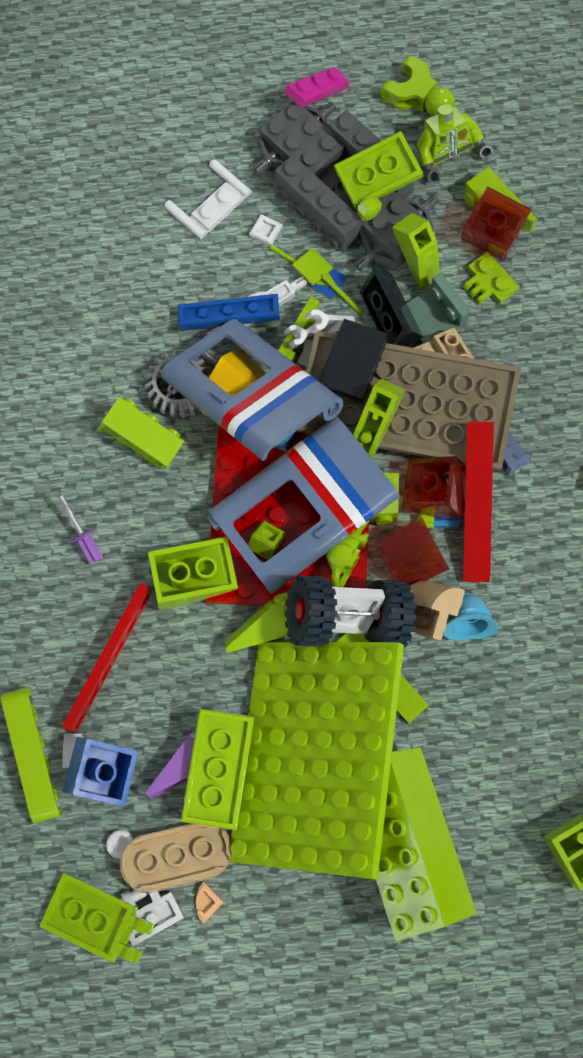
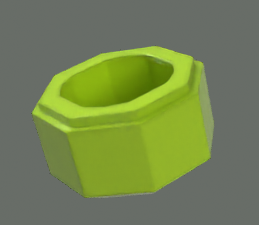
[357,196,382,221]

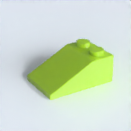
[148,537,238,611]

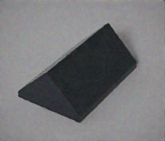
[359,265,423,347]

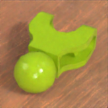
[379,55,455,116]

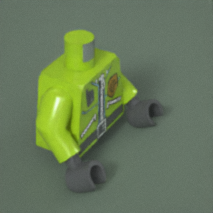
[417,104,494,183]

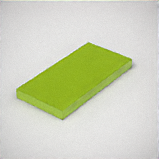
[181,709,255,830]

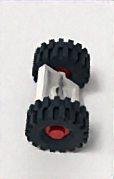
[285,575,417,647]

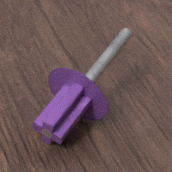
[58,495,103,565]

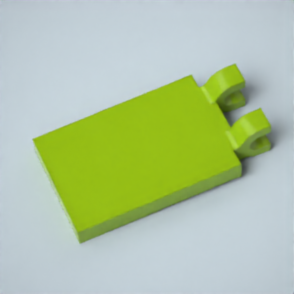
[39,873,155,963]

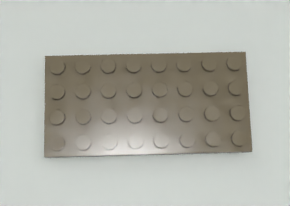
[295,331,521,471]

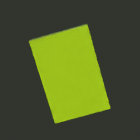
[333,131,424,211]

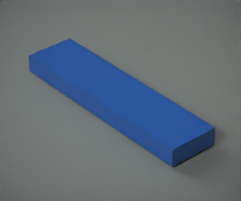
[178,294,280,331]

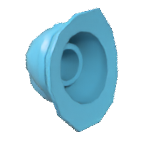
[443,593,498,641]

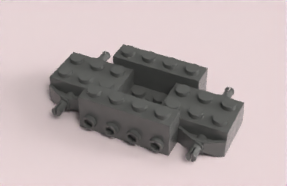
[252,101,439,271]

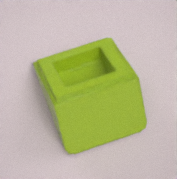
[248,521,286,560]

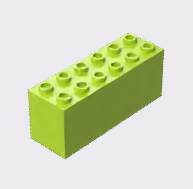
[376,747,477,941]

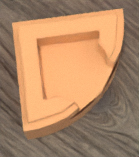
[196,882,224,923]

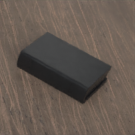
[318,319,388,403]

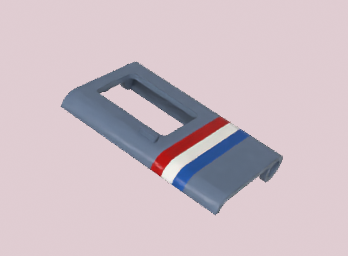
[161,319,343,461]
[207,416,400,594]

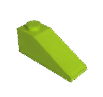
[464,167,537,232]
[353,379,406,459]
[225,592,288,653]

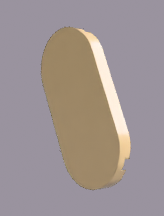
[120,823,232,893]

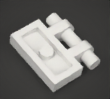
[120,890,185,946]

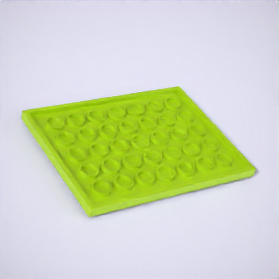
[229,642,404,880]

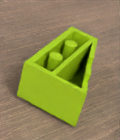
[96,397,184,470]
[543,813,583,891]

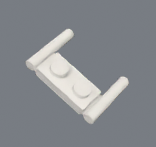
[164,159,252,240]

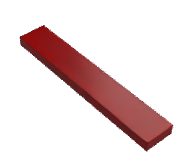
[463,421,494,582]
[62,582,152,734]

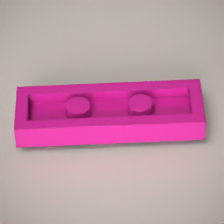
[284,67,350,108]

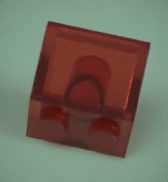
[461,186,532,262]
[401,456,466,518]
[374,517,449,586]

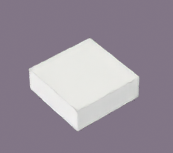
[249,214,283,246]

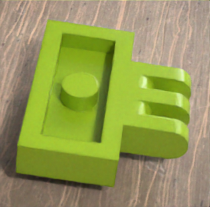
[463,252,520,305]

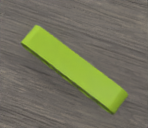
[1,687,62,824]

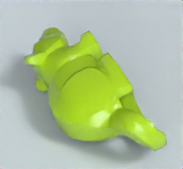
[326,520,370,587]

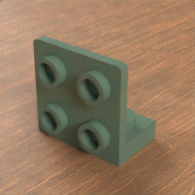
[407,272,470,344]

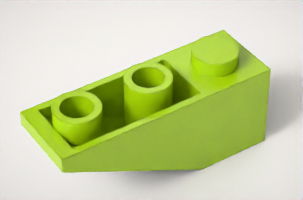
[392,213,440,290]

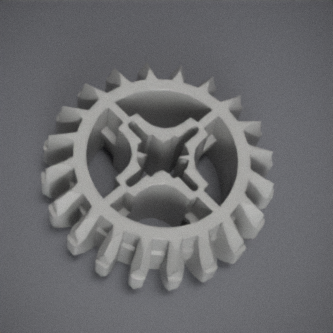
[144,350,211,418]

